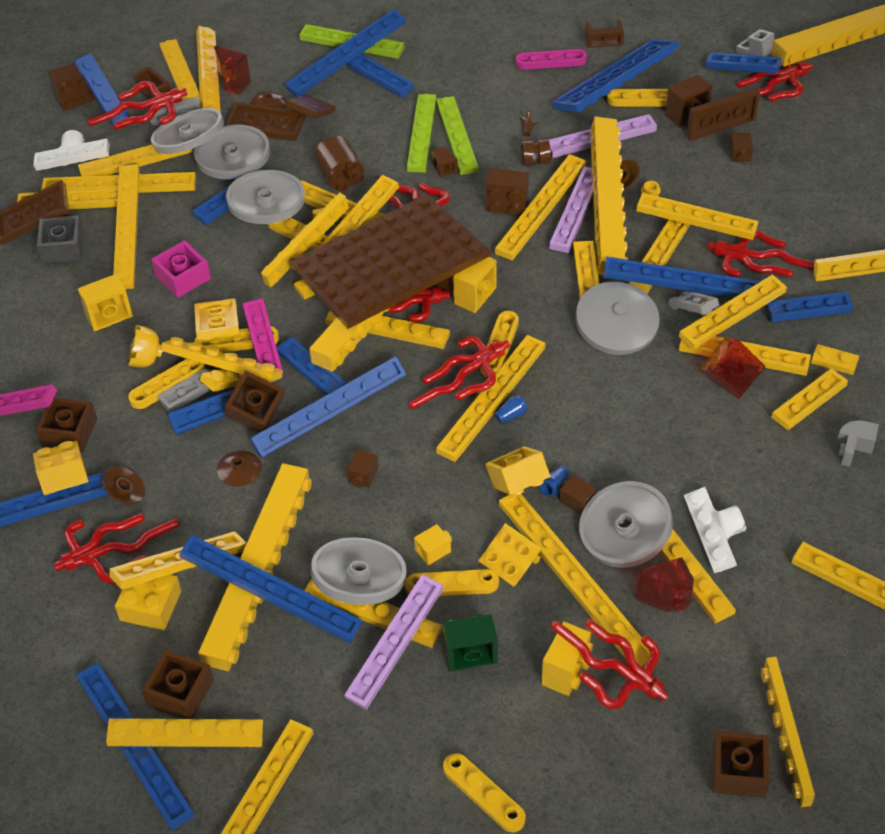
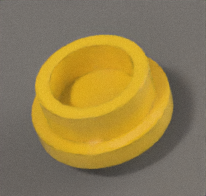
[641,181,661,196]

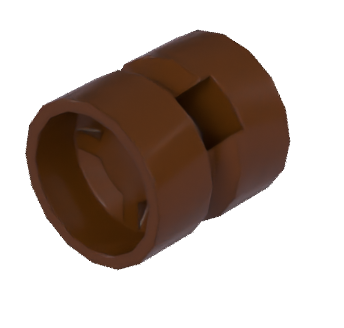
[521,139,551,166]

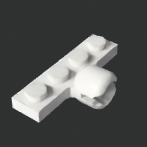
[34,130,110,171]
[684,487,746,573]

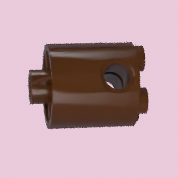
[314,136,365,192]

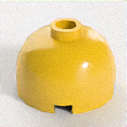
[128,325,162,368]

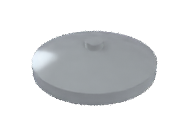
[151,108,224,154]
[194,125,270,179]
[226,170,305,224]
[575,282,659,355]
[579,481,673,568]
[311,537,407,605]

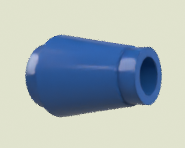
[494,395,528,424]
[539,466,569,497]

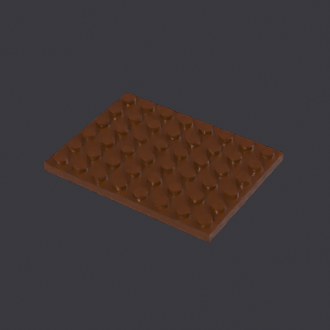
[289,194,491,329]

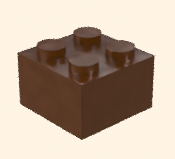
[48,63,96,111]
[665,74,712,127]
[486,168,529,216]
[225,370,285,433]
[36,397,97,452]
[142,650,214,719]
[712,731,770,798]

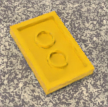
[194,299,239,340]

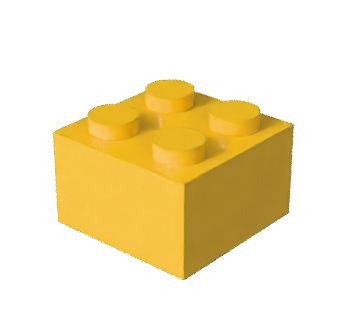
[452,257,496,313]
[78,274,133,331]
[33,441,89,495]
[485,446,550,496]
[115,575,181,630]
[542,621,593,696]

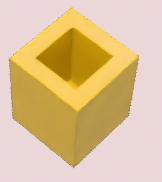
[414,524,452,565]

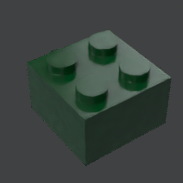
[443,614,498,672]

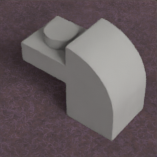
[736,29,775,56]
[836,420,879,467]

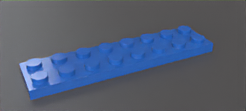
[552,39,679,113]

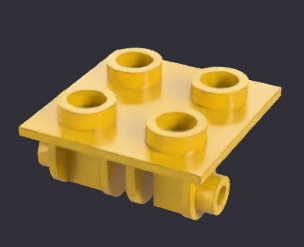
[478,523,542,587]

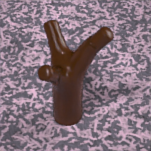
[520,111,537,136]

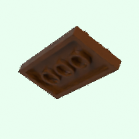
[686,88,760,141]
[225,103,306,141]
[0,180,69,245]

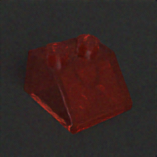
[214,46,251,95]
[699,336,766,399]
[634,557,694,612]

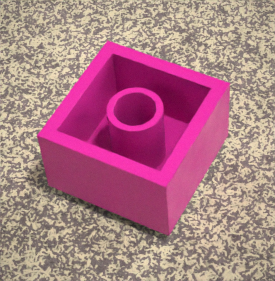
[151,240,211,298]

